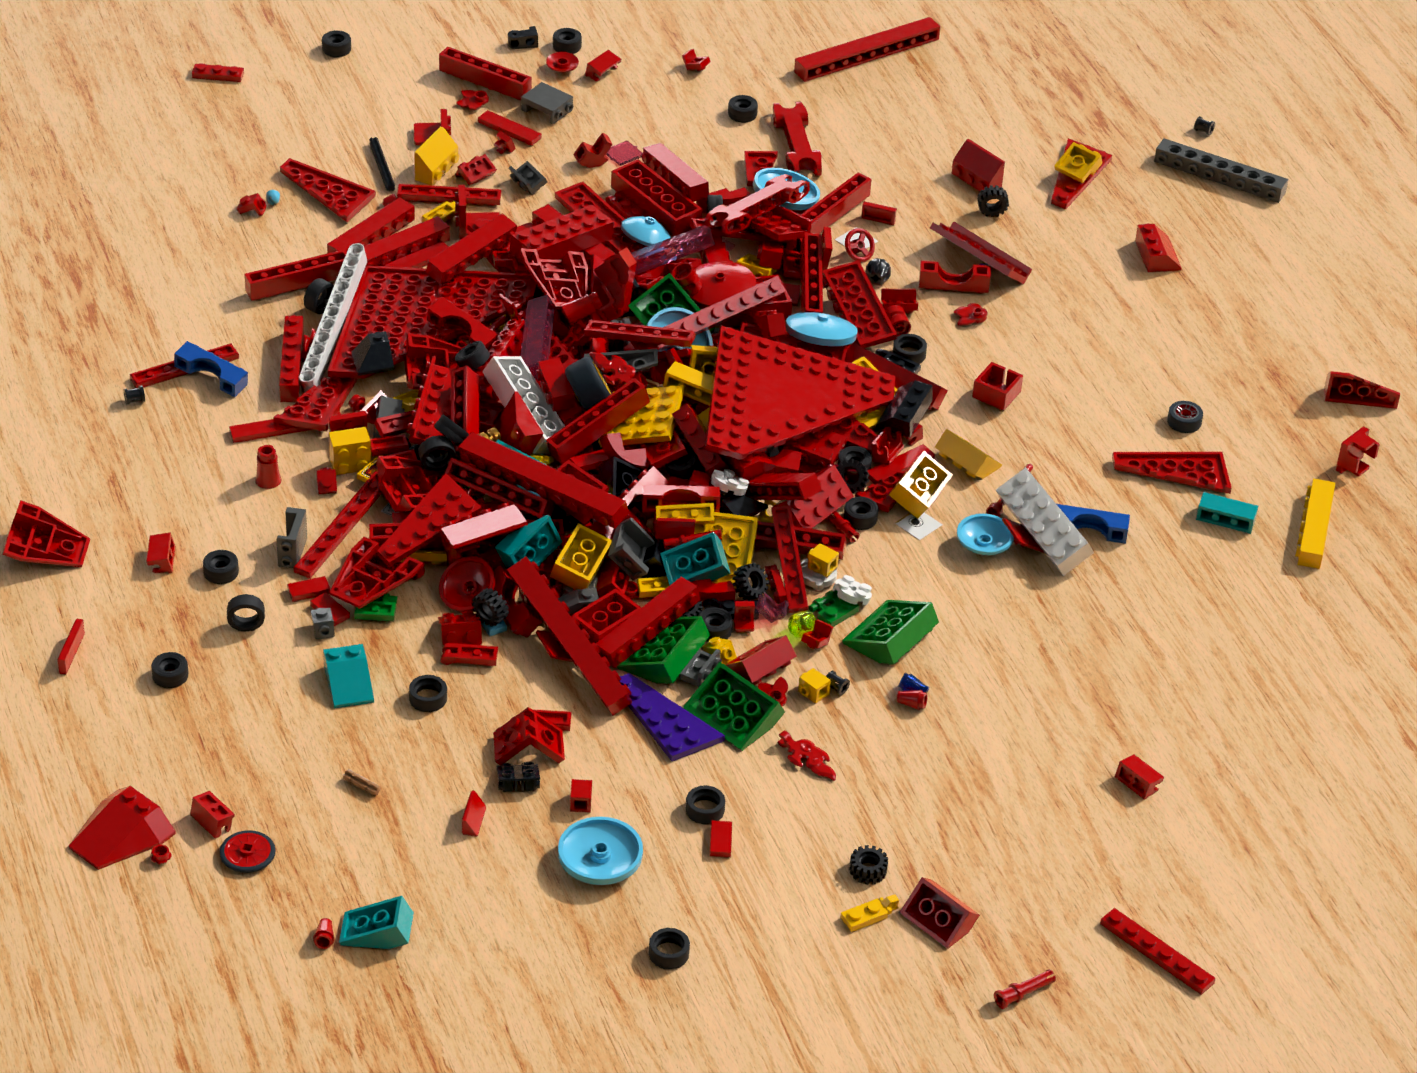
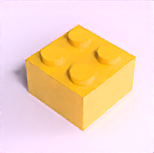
[329,427,371,475]

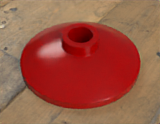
[546,52,579,72]

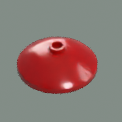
[439,557,495,612]

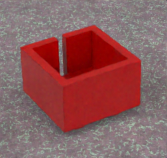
[972,362,1023,411]

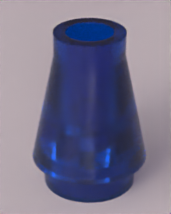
[898,673,929,693]

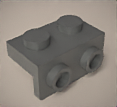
[509,161,547,195]
[680,649,722,687]

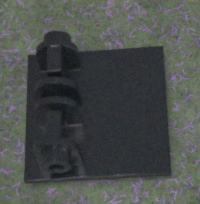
[497,762,540,792]

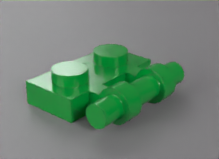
[808,590,859,627]
[354,593,398,622]

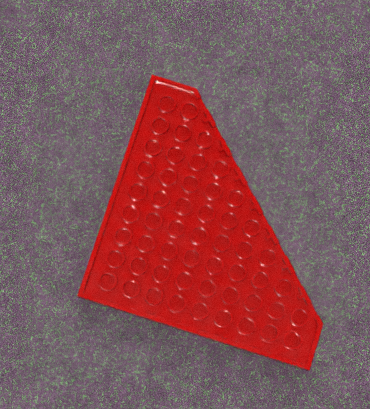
[328,266,538,379]
[705,326,895,460]

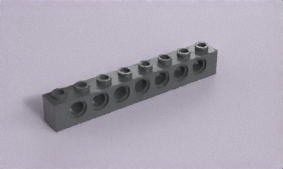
[1154,138,1289,203]

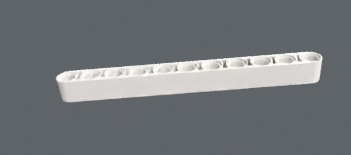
[299,243,367,393]

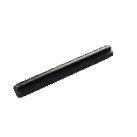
[369,137,395,191]

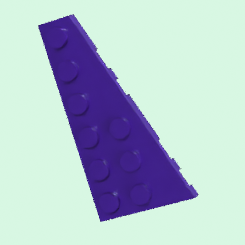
[619,673,725,762]

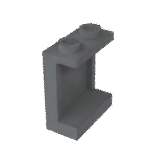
[521,82,574,124]
[276,507,307,568]
[608,518,655,580]

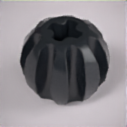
[865,258,891,284]

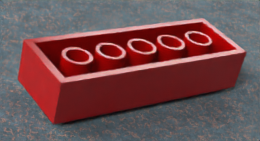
[611,159,703,237]
[509,205,614,262]

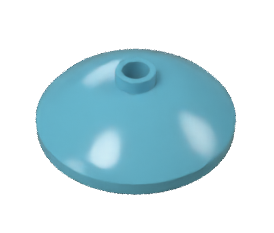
[621,216,671,248]
[957,514,1014,555]

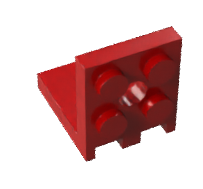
[455,185,500,239]
[782,227,833,279]
[493,707,565,765]

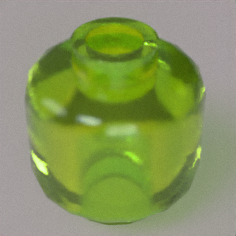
[788,611,816,638]

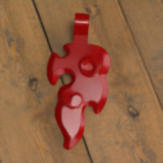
[589,352,636,386]
[777,730,836,781]

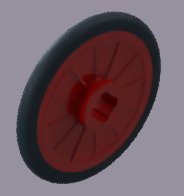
[220,830,276,873]

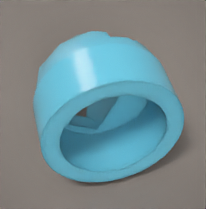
[266,190,280,205]

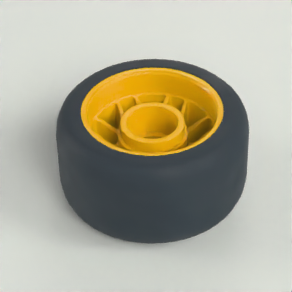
[565,357,612,411]

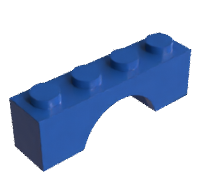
[174,341,248,397]
[1057,504,1130,544]

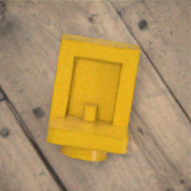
[702,637,737,665]

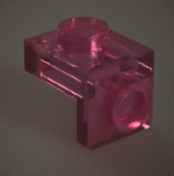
[756,592,789,623]

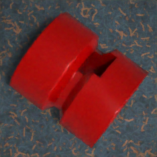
[671,262,702,296]
[885,305,911,337]

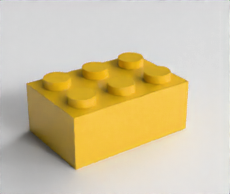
[889,451,952,519]
[550,523,612,590]

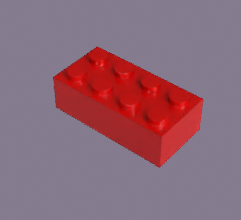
[773,465,854,529]

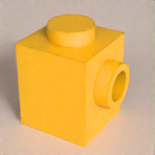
[807,543,839,577]
[798,668,831,704]

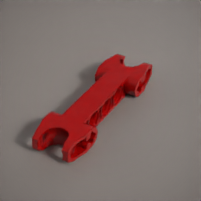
[773,101,822,176]
[705,174,810,234]

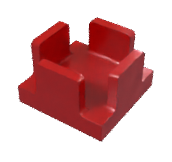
[1336,426,1380,476]

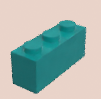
[1196,492,1259,534]

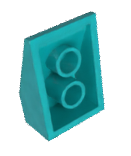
[495,515,563,569]
[660,532,731,586]
[323,644,374,709]
[339,895,414,949]

